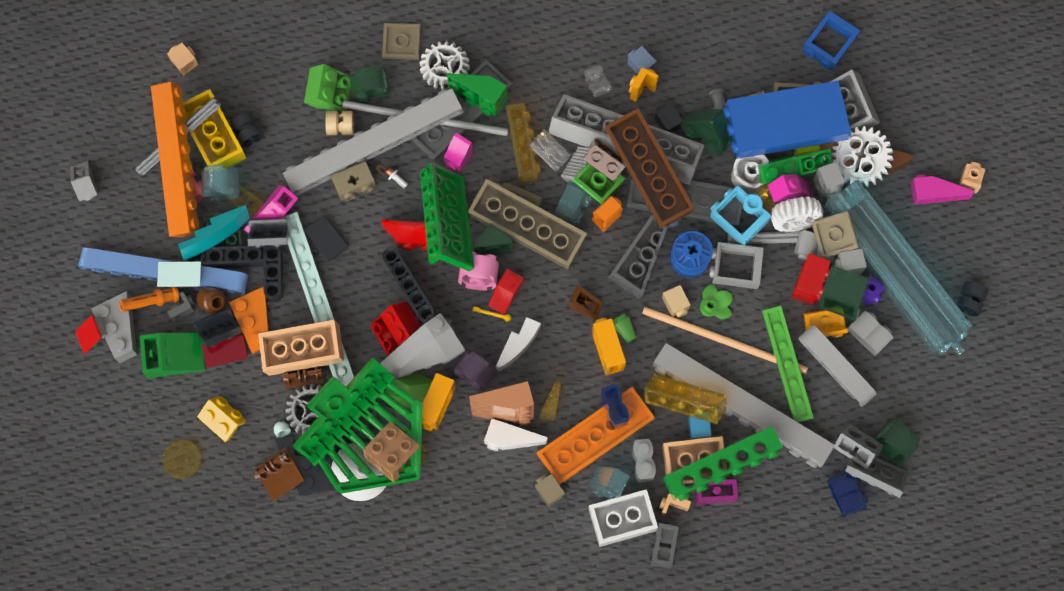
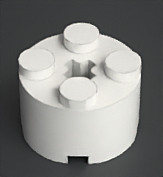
[731,155,769,194]

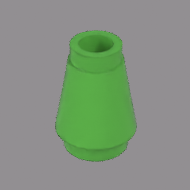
[612,313,637,343]

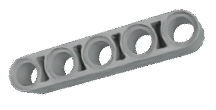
[798,325,877,408]

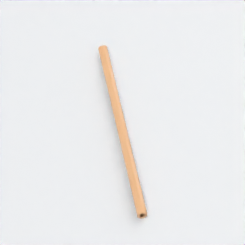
[642,307,808,374]

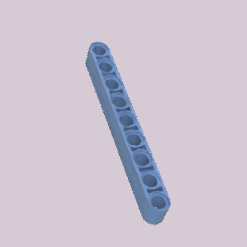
[78,248,249,295]

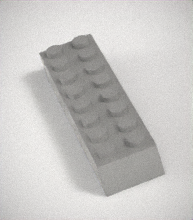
[548,94,705,185]

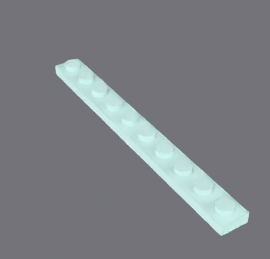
[282,212,354,386]

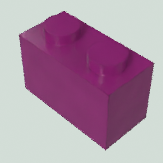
[695,479,738,505]

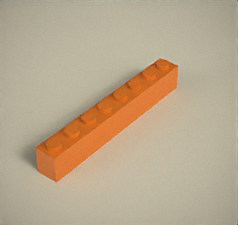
[151,82,199,238]

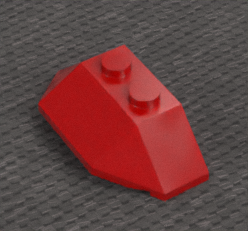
[381,219,428,252]

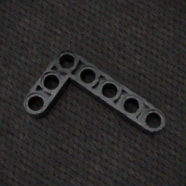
[187,245,283,303]

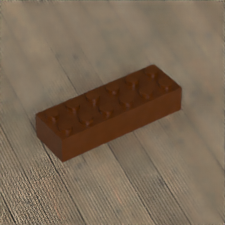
[604,108,695,230]

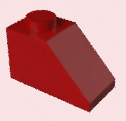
[488,269,524,315]

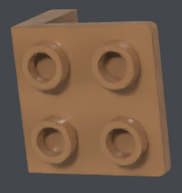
[363,422,419,482]

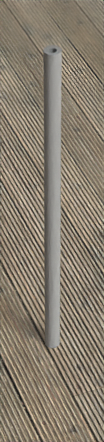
[343,100,509,136]

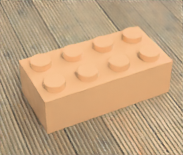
[258,320,344,376]

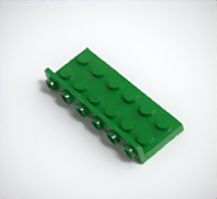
[420,162,474,272]

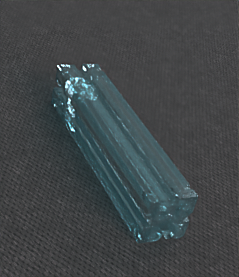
[823,179,972,356]

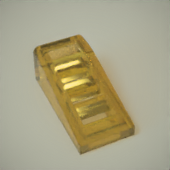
[226,184,265,219]
[539,380,561,422]

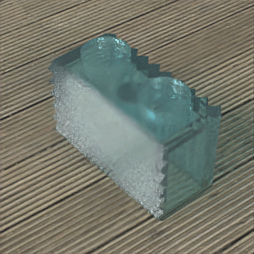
[554,181,592,226]
[588,466,630,499]

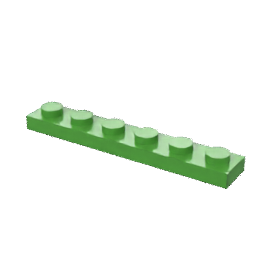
[762,306,813,422]

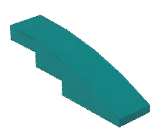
[178,205,250,260]

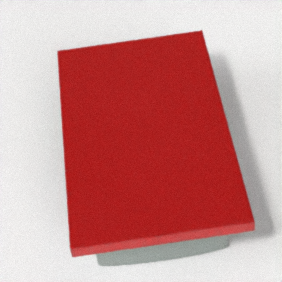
[75,315,107,354]

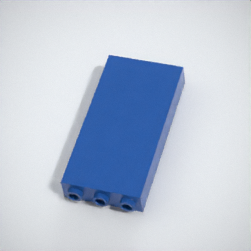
[723,81,851,159]

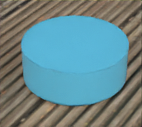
[743,194,763,214]

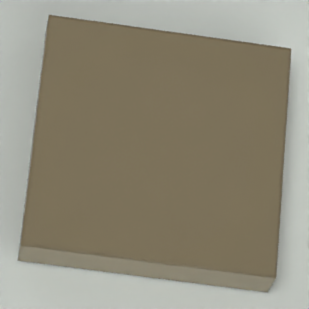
[382,23,421,60]
[811,211,860,258]

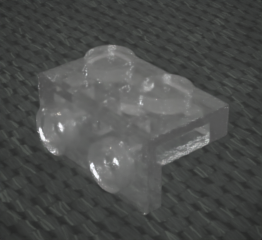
[529,129,571,172]

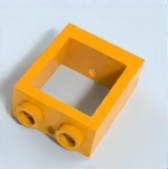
[592,318,626,376]
[422,373,456,431]

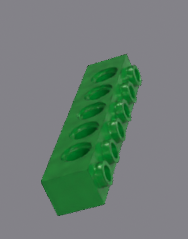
[663,426,783,502]

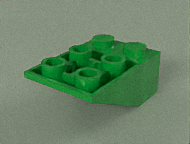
[447,73,508,117]
[140,333,206,378]

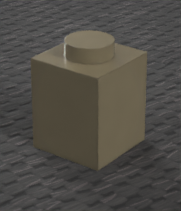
[535,474,565,507]

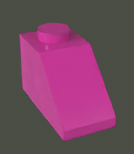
[444,133,473,172]

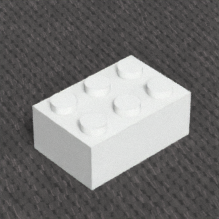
[588,489,658,547]

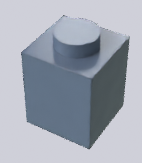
[627,46,657,74]

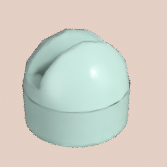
[274,421,291,438]

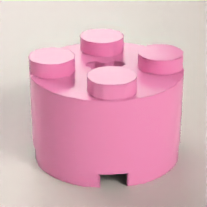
[458,252,499,291]

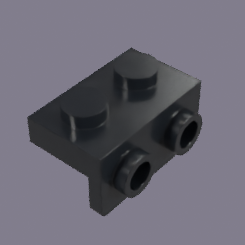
[248,218,289,248]
[194,308,242,348]

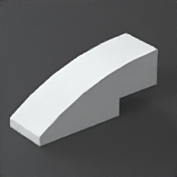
[496,318,541,371]

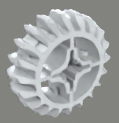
[420,40,470,90]
[771,196,823,232]

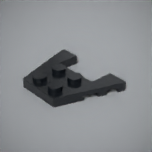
[275,435,350,495]

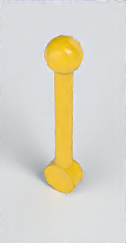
[472,307,512,322]

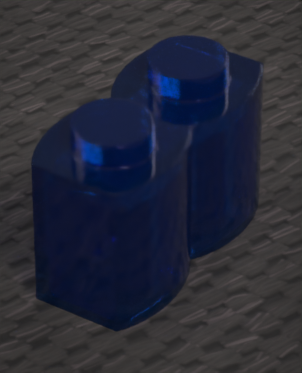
[600,384,629,429]
[827,472,868,518]

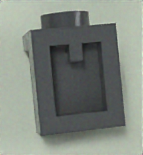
[167,292,195,322]

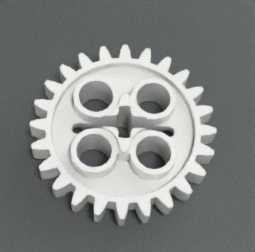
[832,126,893,188]

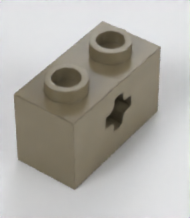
[331,162,376,201]

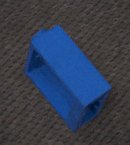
[803,11,860,70]

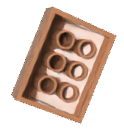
[469,381,534,426]

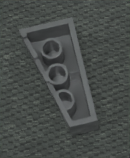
[608,215,668,299]

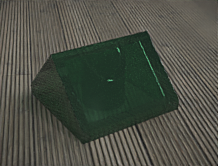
[474,223,513,256]

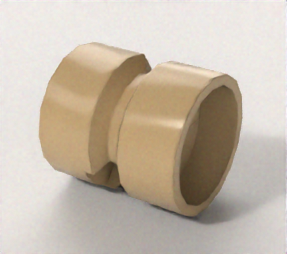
[326,111,354,135]

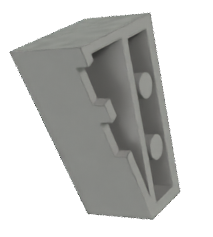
[91,291,137,363]

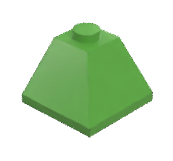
[573,163,625,204]
[385,371,433,412]

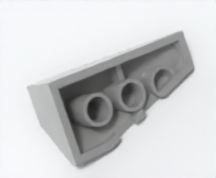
[380,313,465,379]

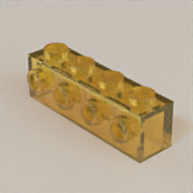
[506,103,541,183]
[645,374,727,424]

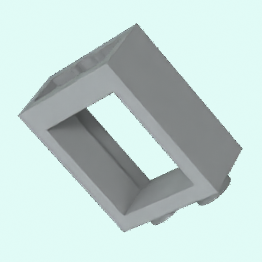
[709,242,764,289]

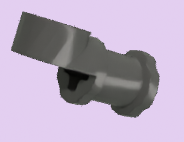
[708,88,726,127]

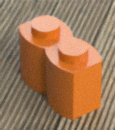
[592,196,623,232]

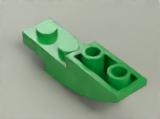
[758,148,833,184]

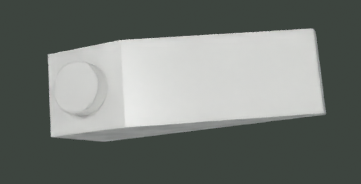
[484,419,548,451]

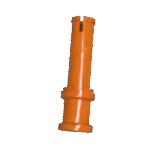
[119,287,179,312]

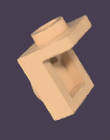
[659,494,691,516]

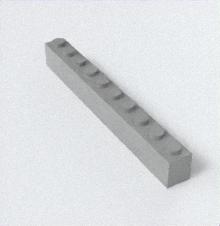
[283,88,464,196]
[653,343,835,468]

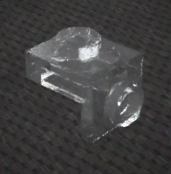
[584,65,612,97]

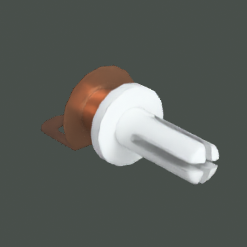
[376,164,408,189]

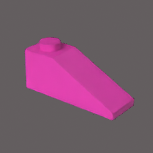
[768,174,814,202]
[910,175,974,205]

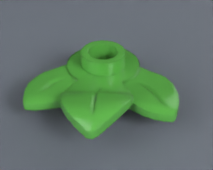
[700,284,733,319]

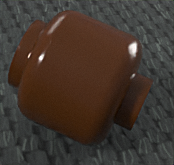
[197,286,226,313]

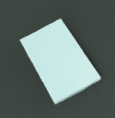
[157,262,201,287]

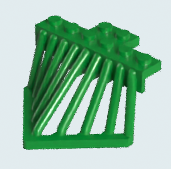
[292,357,423,494]

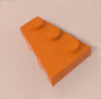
[229,287,269,354]

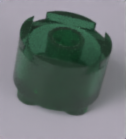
[350,67,391,103]
[873,419,920,466]

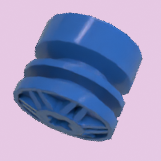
[670,231,713,278]

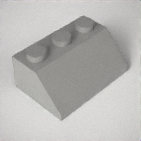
[830,70,880,133]

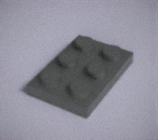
[845,457,909,498]

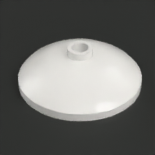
[331,443,386,501]

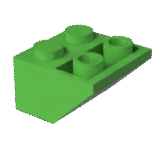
[304,64,353,111]

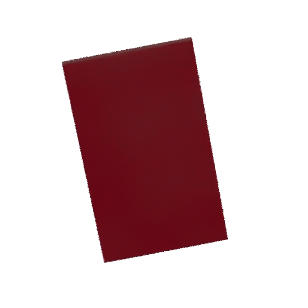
[201,335,248,368]

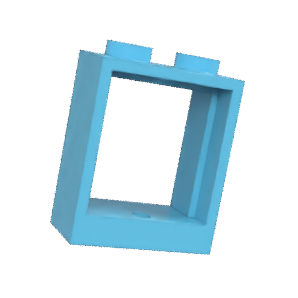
[710,185,771,245]

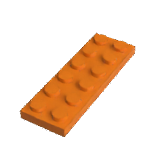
[537,387,655,485]

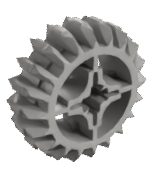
[285,384,322,434]

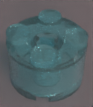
[201,165,240,201]

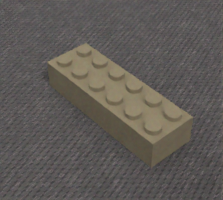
[468,179,587,270]

